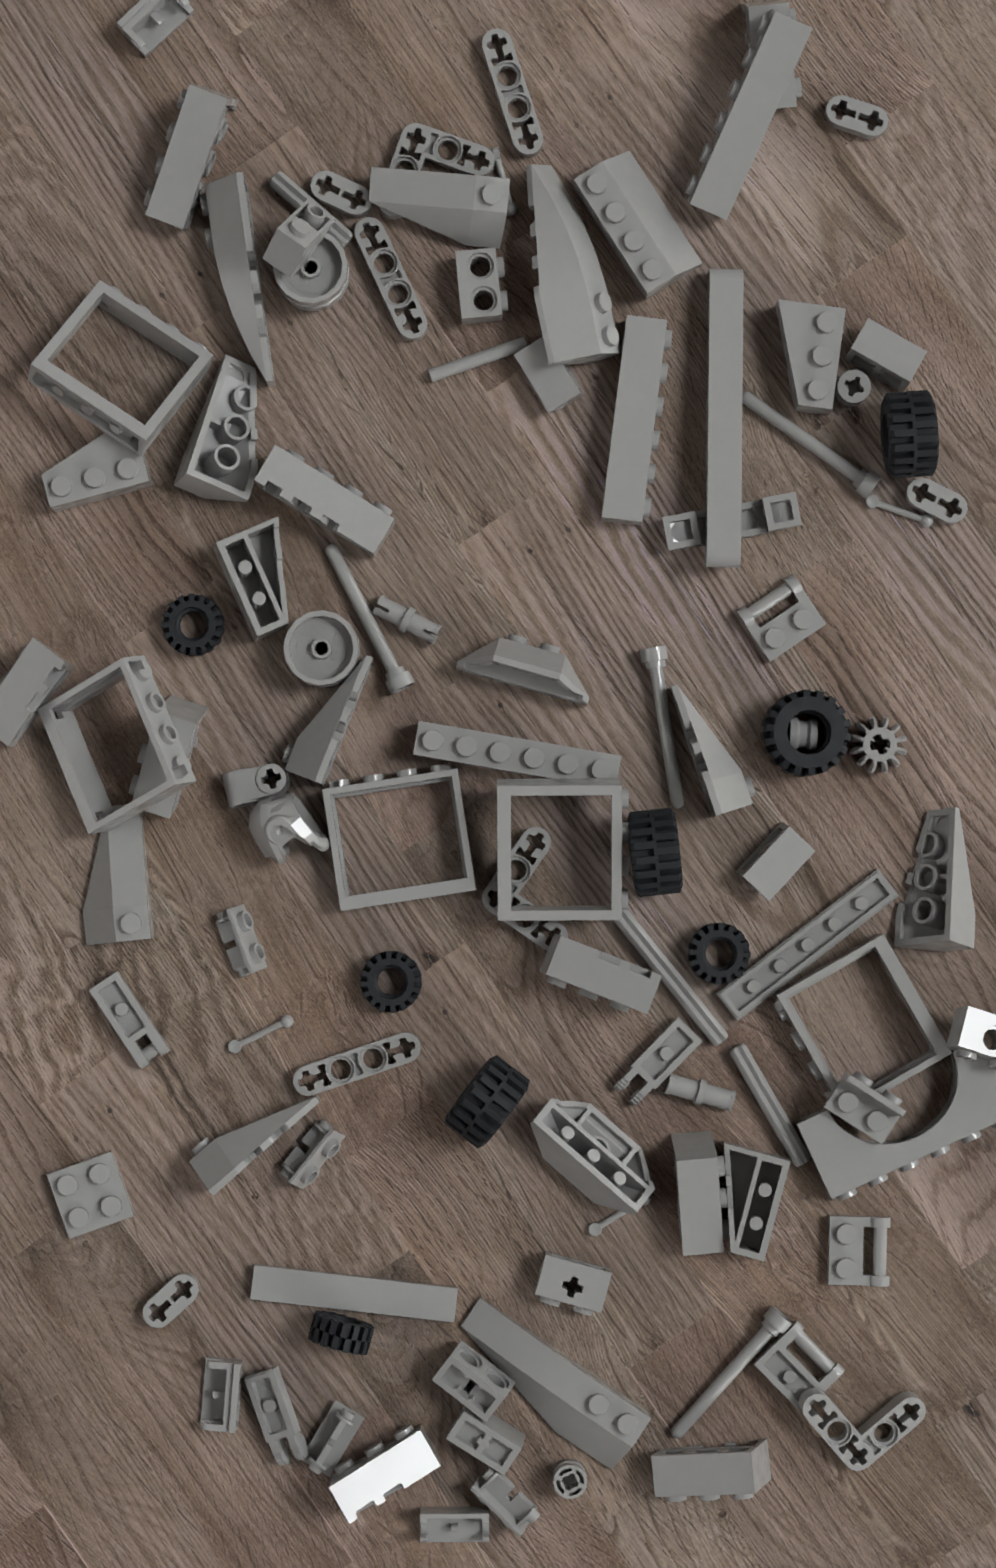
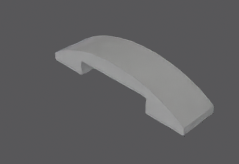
[662,491,802,551]

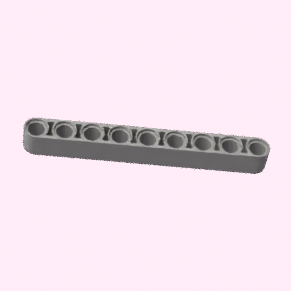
[705,268,744,568]

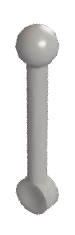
[491,146,518,216]
[865,495,934,527]
[228,1014,294,1053]
[589,1196,651,1236]

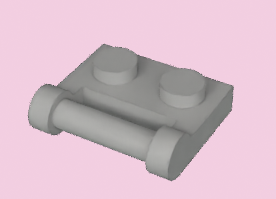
[736,574,826,662]
[827,1215,891,1287]
[753,1320,845,1414]

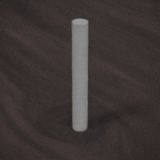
[428,336,527,382]

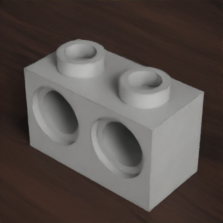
[455,247,508,325]
[432,1340,516,1422]

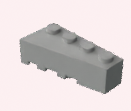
[144,84,239,229]
[254,444,396,557]

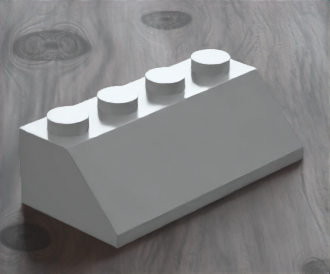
[573,150,703,301]

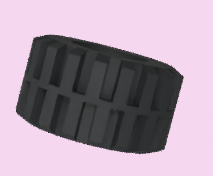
[880,390,939,479]
[760,690,851,777]
[627,808,683,897]
[445,1055,530,1149]

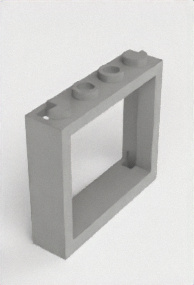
[27,280,213,456]
[37,655,196,834]
[322,763,476,911]
[497,778,629,921]
[773,933,952,1099]

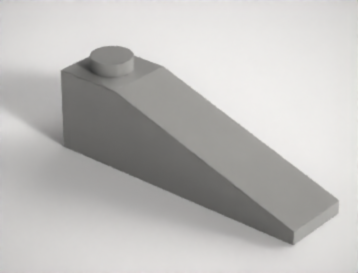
[368,167,510,249]
[174,355,258,502]
[669,685,756,817]
[83,804,155,945]

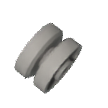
[273,233,350,312]
[283,610,361,688]

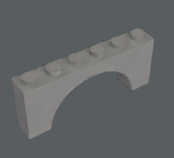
[794,1038,996,1201]

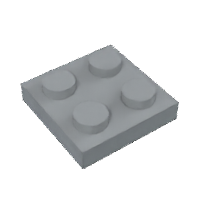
[47,1150,135,1239]

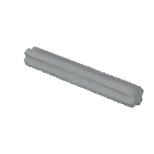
[730,1043,811,1167]

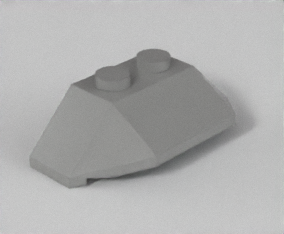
[456,634,589,706]
[530,1098,655,1215]

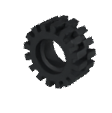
[162,594,225,657]
[688,923,751,985]
[360,951,422,1013]
[308,1310,375,1355]

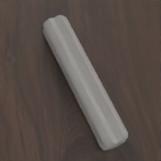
[269,171,353,248]

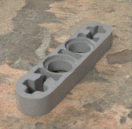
[482,28,543,158]
[354,217,428,342]
[293,1032,421,1096]

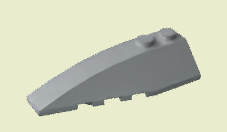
[526,164,621,365]
[200,172,275,387]
[461,1297,651,1470]

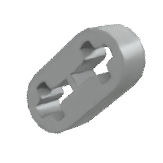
[824,95,888,140]
[310,170,372,218]
[905,477,968,525]
[143,1272,200,1328]

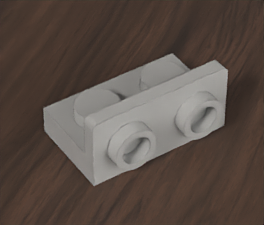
[823,1071,906,1144]

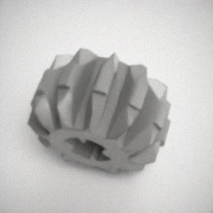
[849,717,907,774]

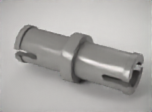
[373,595,443,645]
[664,1073,736,1112]

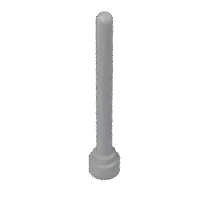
[742,392,882,499]
[325,544,415,695]
[640,646,684,809]
[671,1305,793,1439]

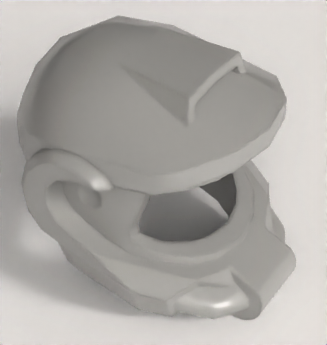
[248,793,330,865]

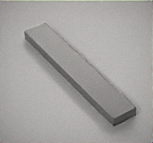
[716,869,899,1021]
[250,1264,458,1322]

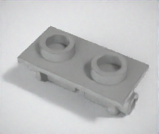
[215,904,267,978]
[280,1119,346,1189]
[302,1400,365,1477]
[470,1467,540,1537]

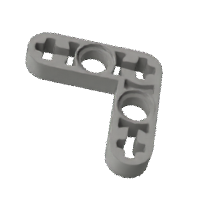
[379,123,495,220]
[482,827,568,951]
[798,1388,926,1471]

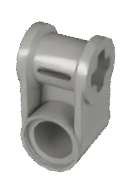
[222,763,291,809]

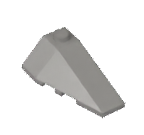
[282,655,374,786]
[894,807,976,952]
[189,1095,321,1196]

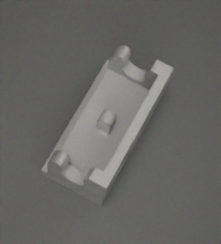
[117,0,195,58]
[844,318,927,392]
[514,336,585,413]
[735,822,815,901]
[200,1356,243,1433]
[446,1406,526,1475]
[420,1506,489,1543]

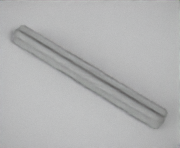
[613,910,728,1046]

